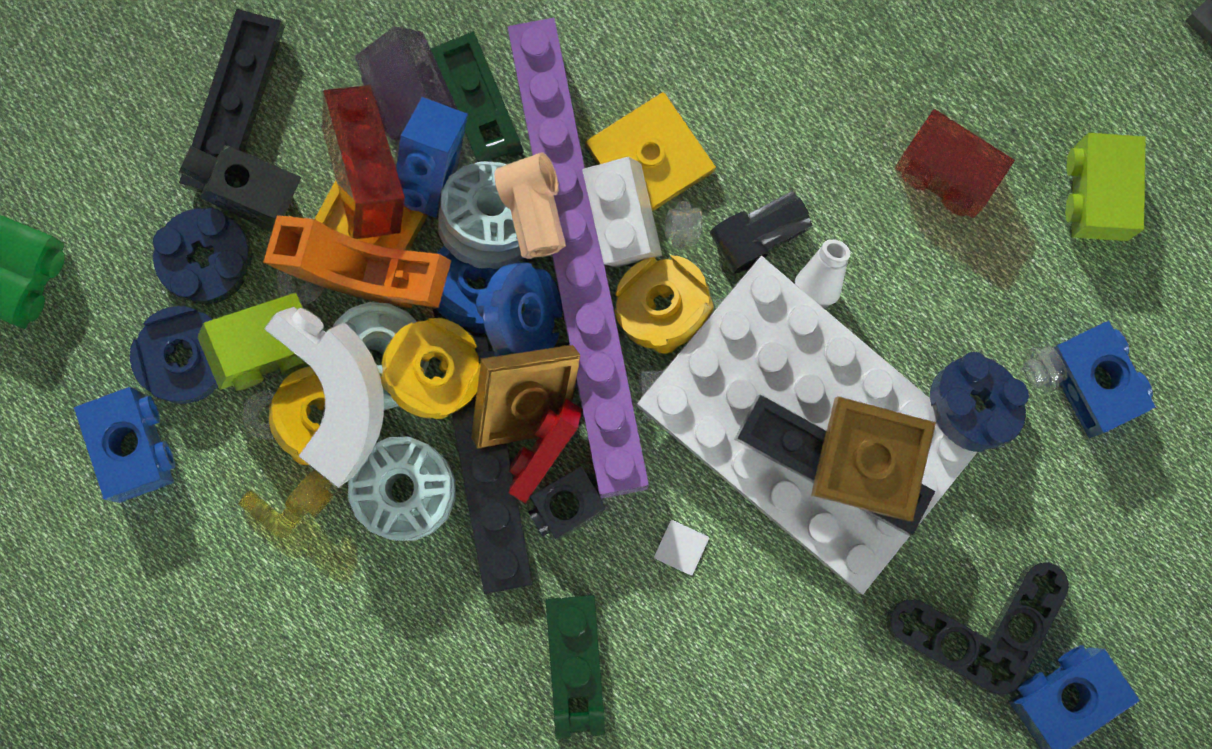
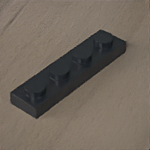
[179,9,285,193]
[734,394,936,536]

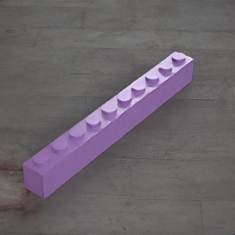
[507,18,649,499]

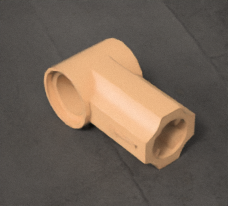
[494,153,566,259]

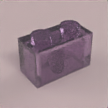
[354,26,458,140]

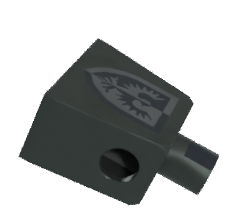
[179,145,301,231]

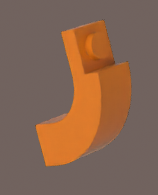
[263,215,451,308]

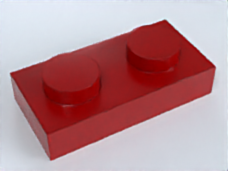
[508,399,582,503]

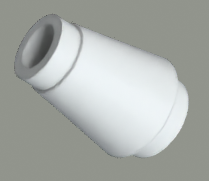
[795,239,850,309]

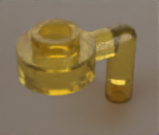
[238,469,334,538]

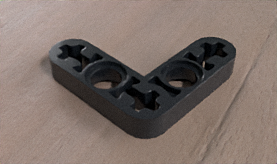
[886,562,1069,695]

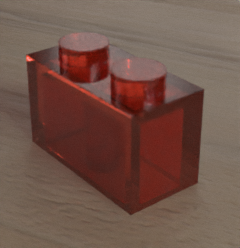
[895,109,1015,219]

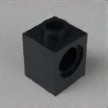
[528,466,607,541]

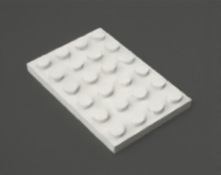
[636,256,977,594]

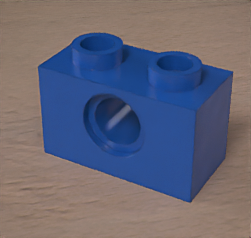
[391,97,468,218]
[1043,320,1156,438]
[74,387,175,503]
[1009,645,1140,749]

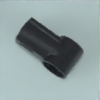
[709,191,813,274]

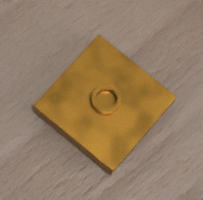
[471,345,580,448]
[811,396,936,521]

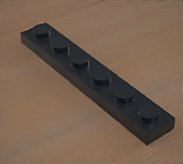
[433,309,534,594]

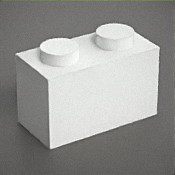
[582,156,662,267]

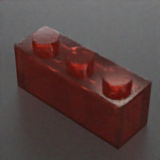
[322,85,405,239]

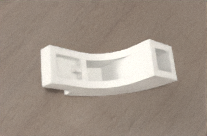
[265,307,384,488]

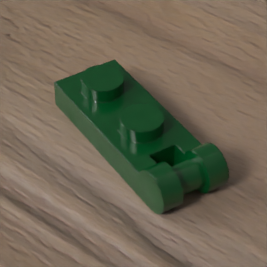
[430,31,524,162]
[545,595,606,740]

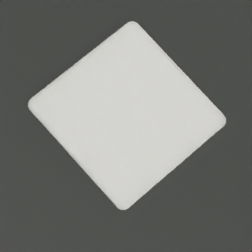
[654,520,709,575]

